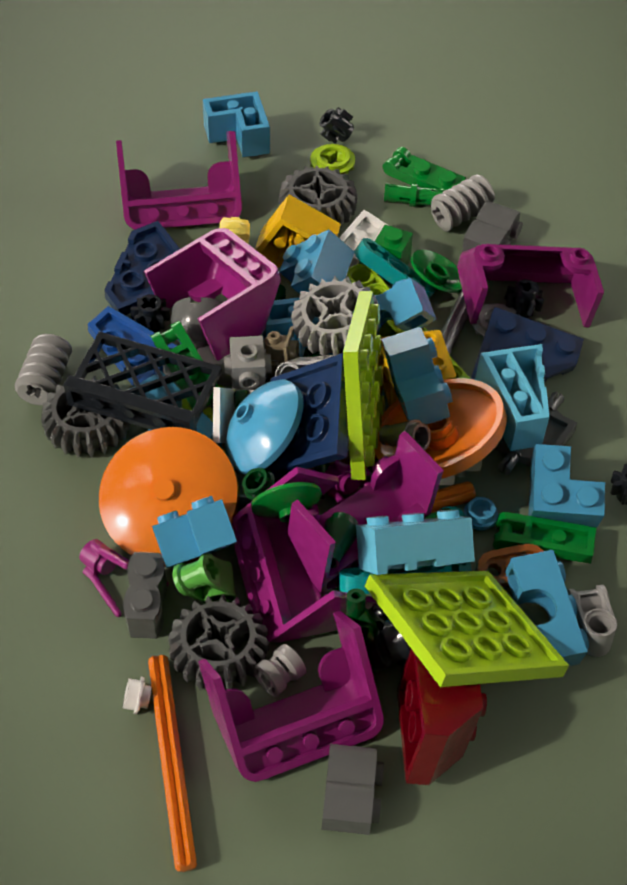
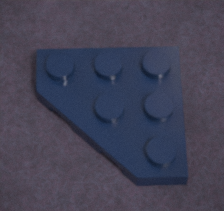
[104,221,180,315]
[470,307,584,382]

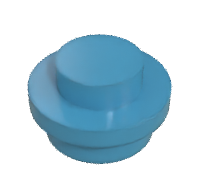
[463,497,498,530]

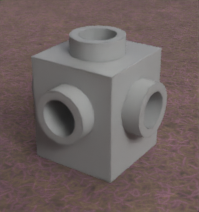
[224,336,272,389]

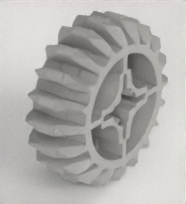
[291,276,381,355]

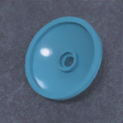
[225,379,303,475]

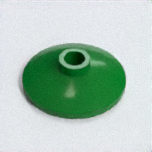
[411,249,462,293]
[251,482,322,523]

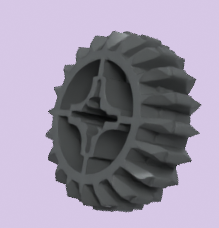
[279,165,358,228]
[41,376,131,458]
[168,595,269,690]

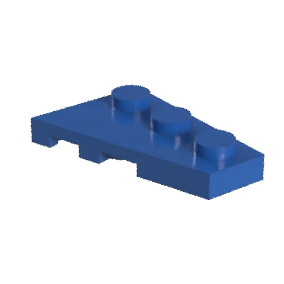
[87,306,177,387]

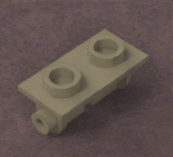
[264,326,300,382]

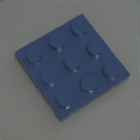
[265,353,348,478]

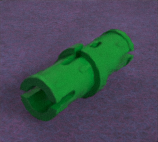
[384,183,443,207]

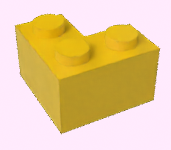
[255,194,341,268]

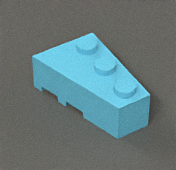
[475,344,549,451]
[356,510,475,575]

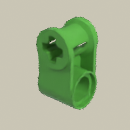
[172,553,236,604]

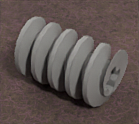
[431,174,495,231]
[15,334,73,405]

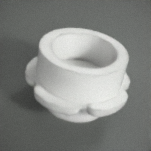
[123,677,151,714]

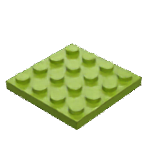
[343,291,385,480]
[365,571,569,687]

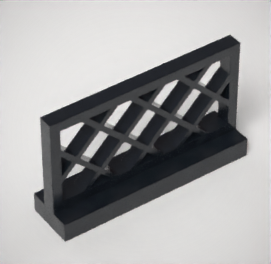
[63,331,222,431]

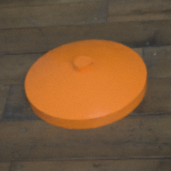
[375,378,507,479]
[99,427,240,566]

